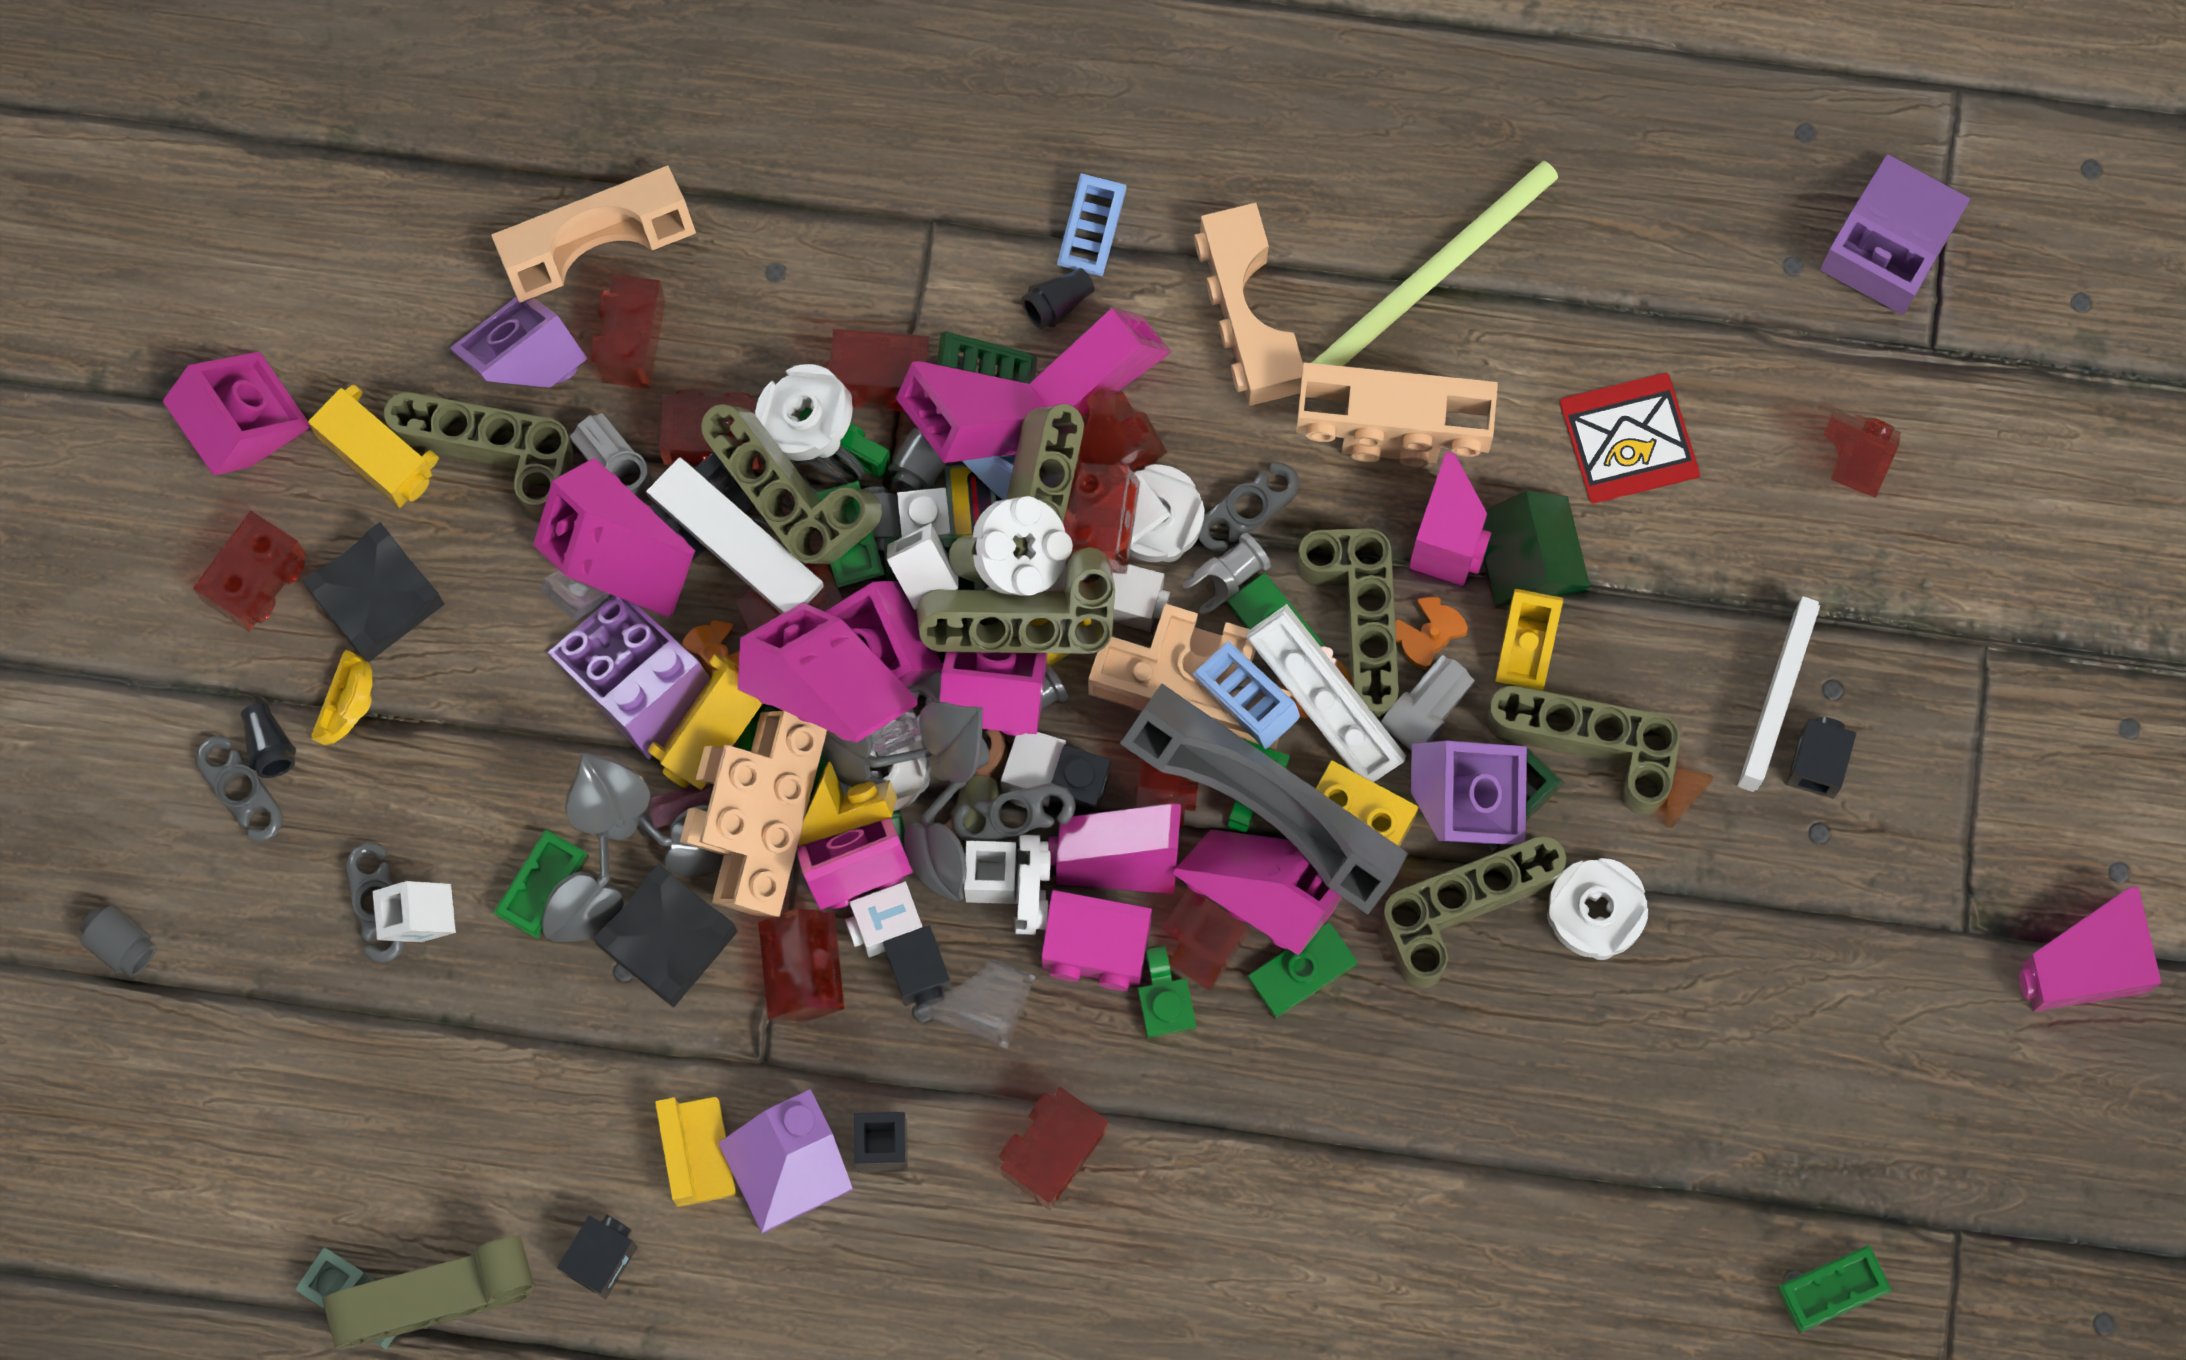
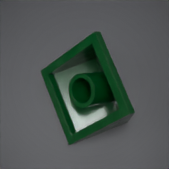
[1483,491,1590,608]

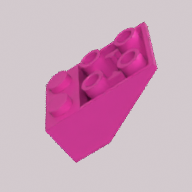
[533,457,695,617]
[738,602,917,743]
[1173,830,1342,955]

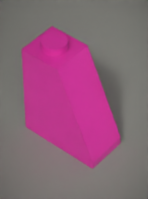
[1029,308,1171,417]
[896,361,1045,463]
[1048,804,1181,894]
[2019,886,2162,1012]

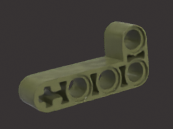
[384,392,574,519]
[701,404,882,565]
[949,404,1084,586]
[1297,529,1399,722]
[916,547,1115,654]
[1486,686,1680,815]
[1381,836,1567,989]
[322,1236,534,1350]

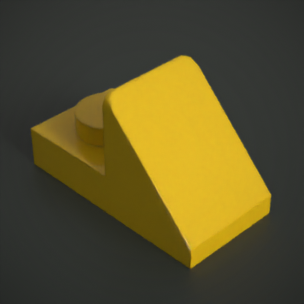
[1495,589,1563,691]
[798,762,897,846]

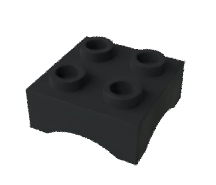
[302,522,445,662]
[594,863,738,1008]

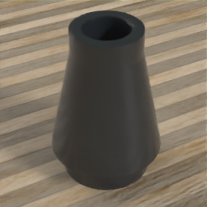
[1021,268,1095,329]
[240,703,296,778]

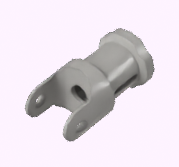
[1182,533,1271,614]

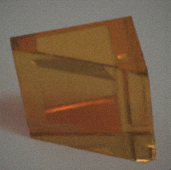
[1664,769,1715,828]

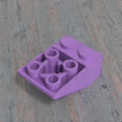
[1820,154,1971,315]
[547,596,710,759]

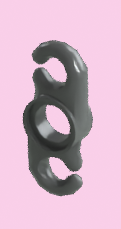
[1199,463,1300,552]
[197,736,282,842]
[952,783,1075,842]
[346,842,406,963]

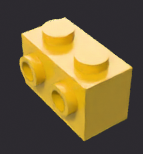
[1316,760,1419,847]

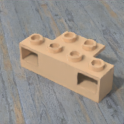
[1296,362,1498,467]
[1088,604,1291,750]
[680,711,827,917]

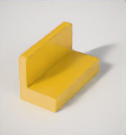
[655,1097,736,1207]

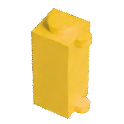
[308,384,439,509]
[647,654,763,791]

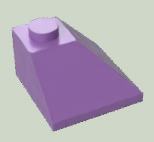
[450,297,588,388]
[1411,741,1527,845]
[718,1089,853,1234]

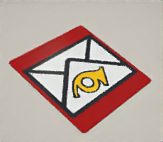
[1560,373,1700,504]

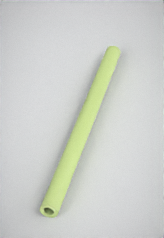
[1311,161,1558,366]

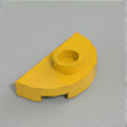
[311,650,372,746]

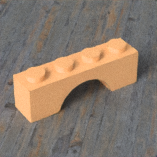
[491,165,696,303]
[1194,203,1303,406]

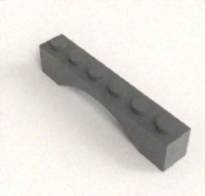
[1120,683,1408,914]

